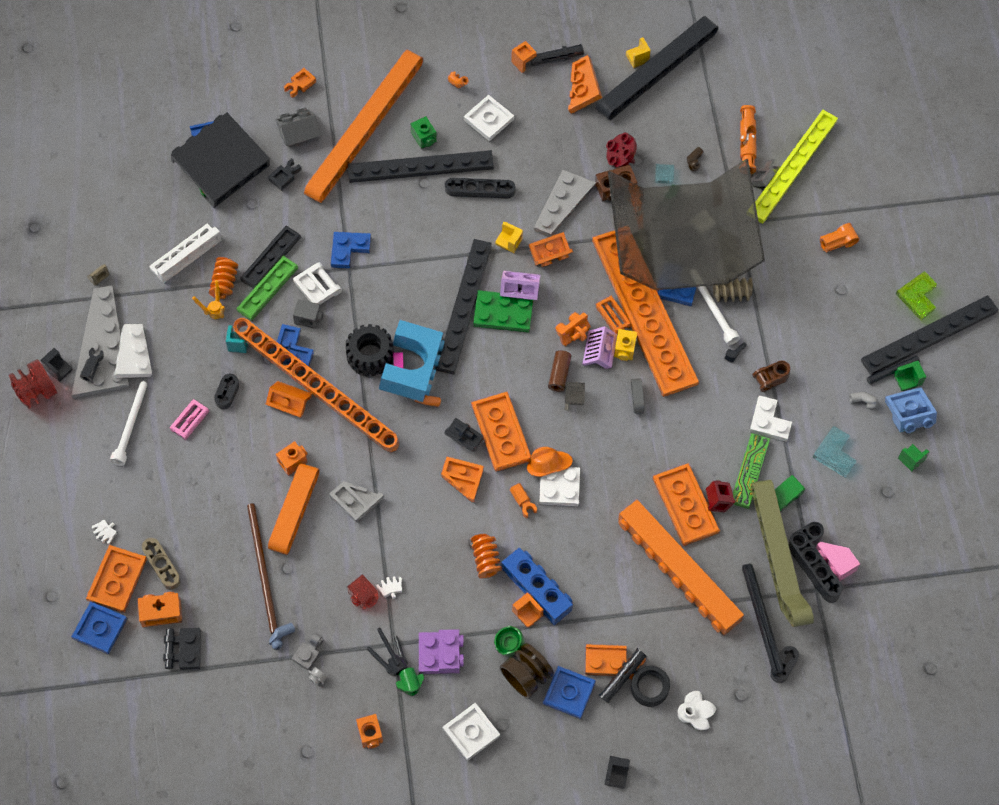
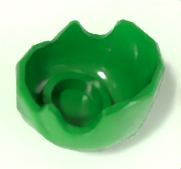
[494,626,525,657]

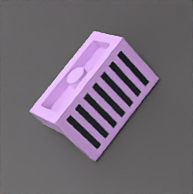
[582,326,617,369]

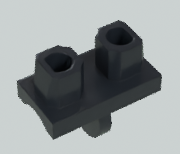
[444,418,484,453]

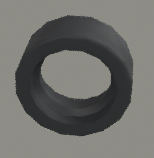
[631,665,670,707]

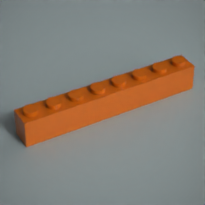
[618,500,744,636]

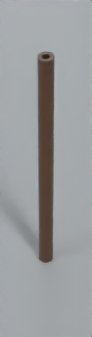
[247,503,278,634]

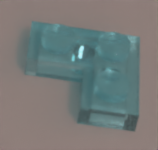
[812,426,857,478]

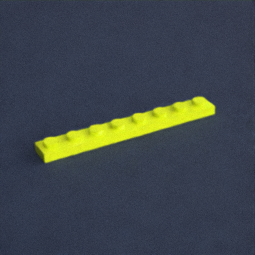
[747,110,838,224]

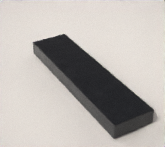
[240,225,301,289]

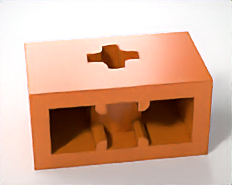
[138,592,182,627]

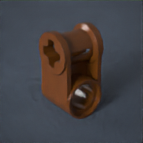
[752,360,790,392]

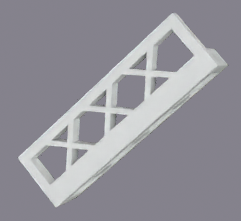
[149,224,222,284]

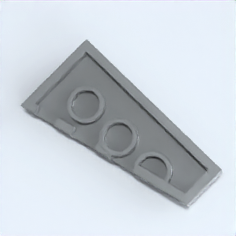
[534,170,596,237]

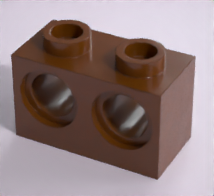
[595,165,638,201]

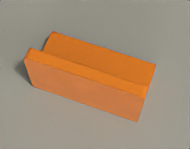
[265,381,312,417]

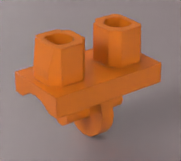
[555,312,591,347]

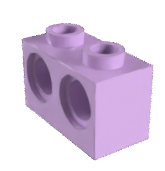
[500,271,540,300]

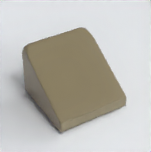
[87,264,110,285]

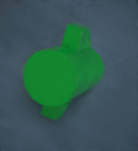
[395,668,424,696]

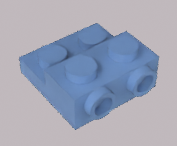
[885,387,937,433]

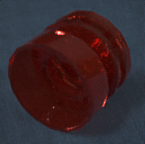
[8,359,58,410]

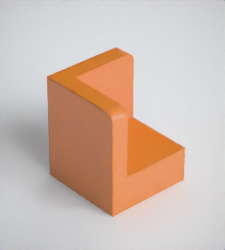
[511,41,537,73]
[512,592,543,628]

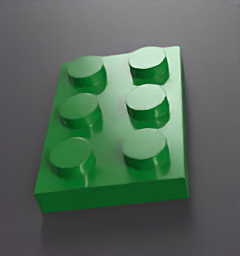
[473,290,533,333]

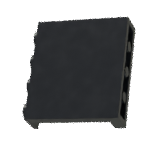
[171,112,270,208]

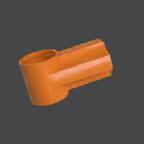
[819,223,860,253]

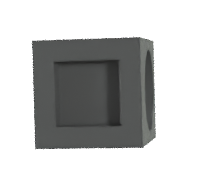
[293,299,323,329]

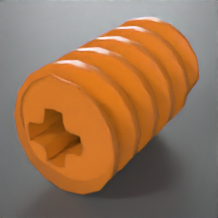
[209,257,239,299]
[471,534,502,579]

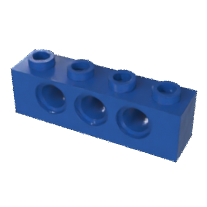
[501,547,573,626]

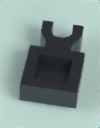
[268,158,302,191]

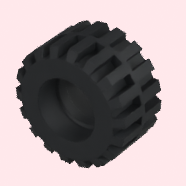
[345,324,394,376]

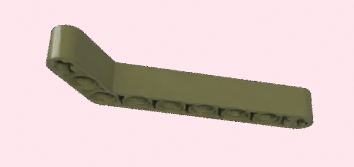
[751,479,814,627]

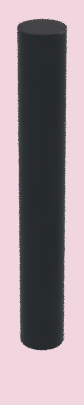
[867,356,920,384]

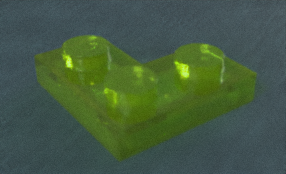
[896,271,937,320]

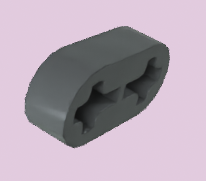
[631,378,644,413]

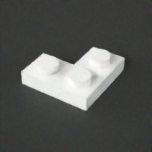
[749,396,792,442]

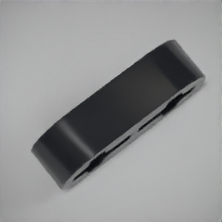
[214,373,239,409]
[770,646,799,683]

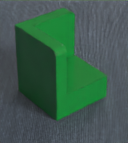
[894,361,926,391]
[898,444,929,472]

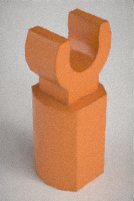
[510,483,537,518]

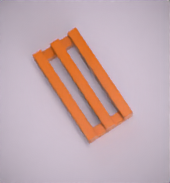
[595,295,631,334]

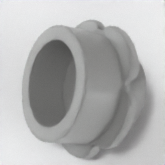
[309,667,327,686]

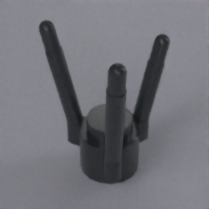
[367,628,408,676]

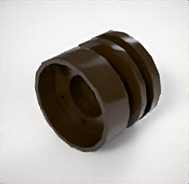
[500,643,554,698]

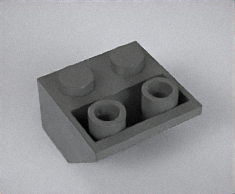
[275,108,321,146]

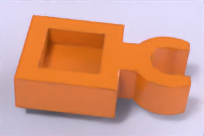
[284,68,316,98]

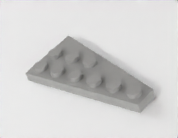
[72,285,130,398]

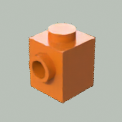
[276,441,308,476]

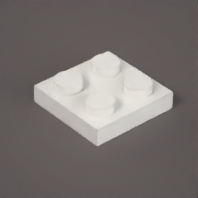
[464,95,514,141]
[539,467,580,507]
[442,703,500,761]

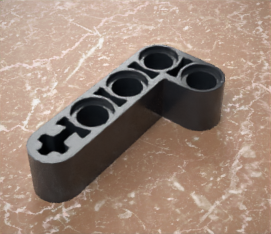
[788,522,843,603]

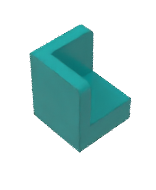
[225,325,248,353]

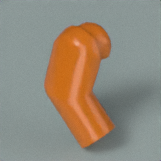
[448,71,469,88]

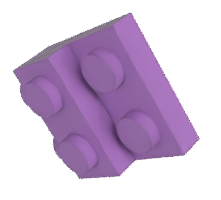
[419,630,464,674]

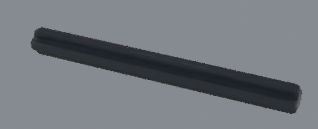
[742,563,784,675]

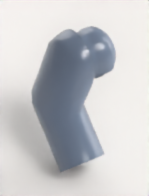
[269,623,295,650]

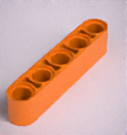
[268,463,320,555]

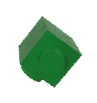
[410,116,437,149]

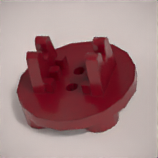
[606,132,637,168]

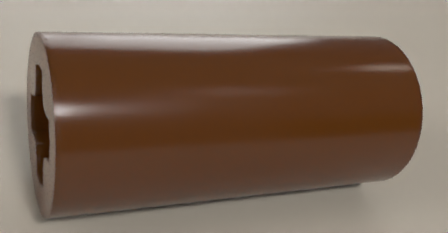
[548,350,572,392]

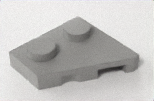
[329,481,384,523]

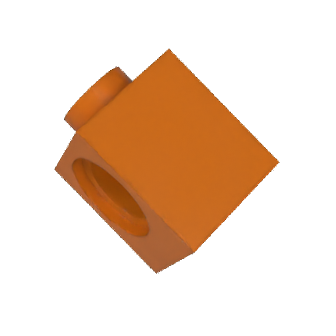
[356,714,383,749]

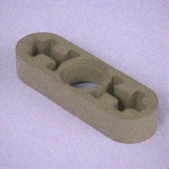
[142,538,180,590]

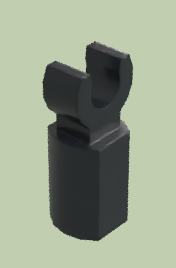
[80,348,104,382]

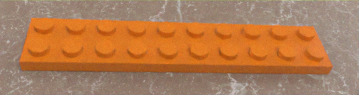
[592,226,699,397]

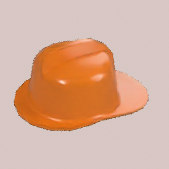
[527,447,573,477]

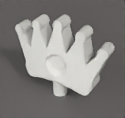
[92,520,117,545]
[376,576,402,599]

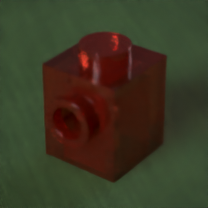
[347,574,379,610]

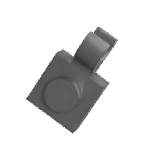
[750,159,780,187]
[291,632,323,671]

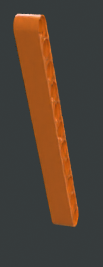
[304,50,423,203]
[233,318,399,452]

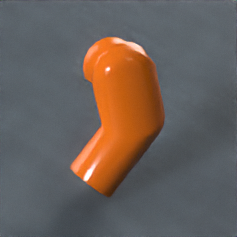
[414,395,441,407]

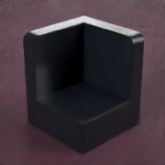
[40,348,73,382]
[604,756,630,789]

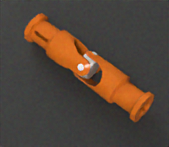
[740,105,757,175]

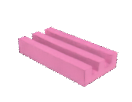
[170,399,209,440]

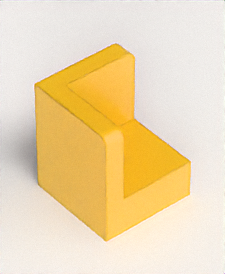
[626,37,651,68]
[495,222,523,253]

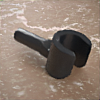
[724,342,747,362]

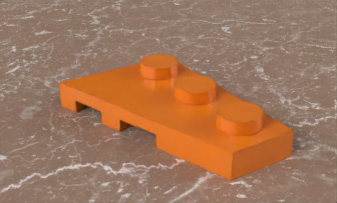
[568,55,602,114]

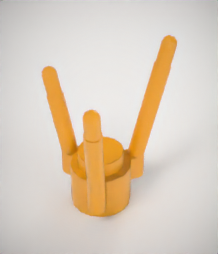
[192,280,225,319]

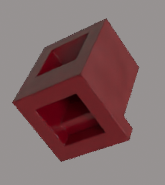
[706,480,735,513]

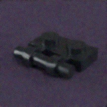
[163,628,201,670]

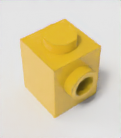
[614,329,637,361]

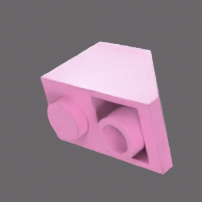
[816,542,860,581]

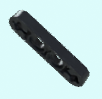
[445,178,516,199]

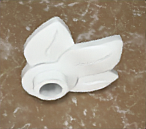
[677,691,716,730]

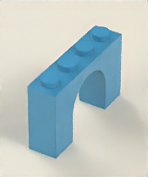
[379,320,445,402]

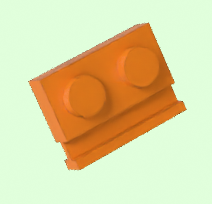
[585,644,627,676]

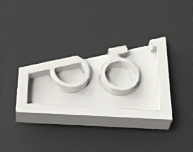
[113,324,152,378]

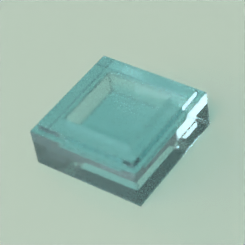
[655,164,674,184]

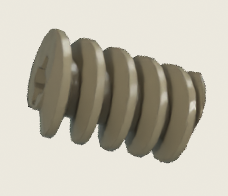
[713,278,753,303]

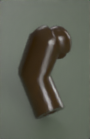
[687,147,704,171]

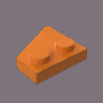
[441,457,484,502]

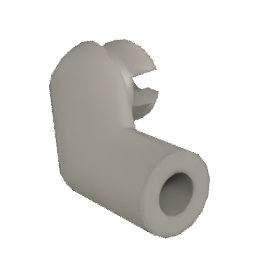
[849,392,877,409]

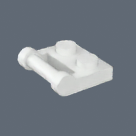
[293,262,342,305]

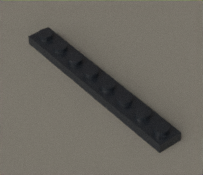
[348,150,494,183]
[436,239,492,375]
[861,295,998,375]

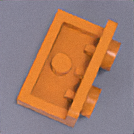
[528,232,573,267]

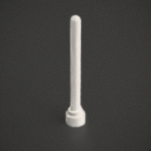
[690,270,740,346]
[110,381,147,466]

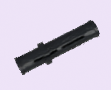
[531,44,584,66]
[599,648,647,704]

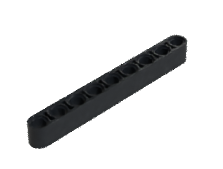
[596,16,719,120]

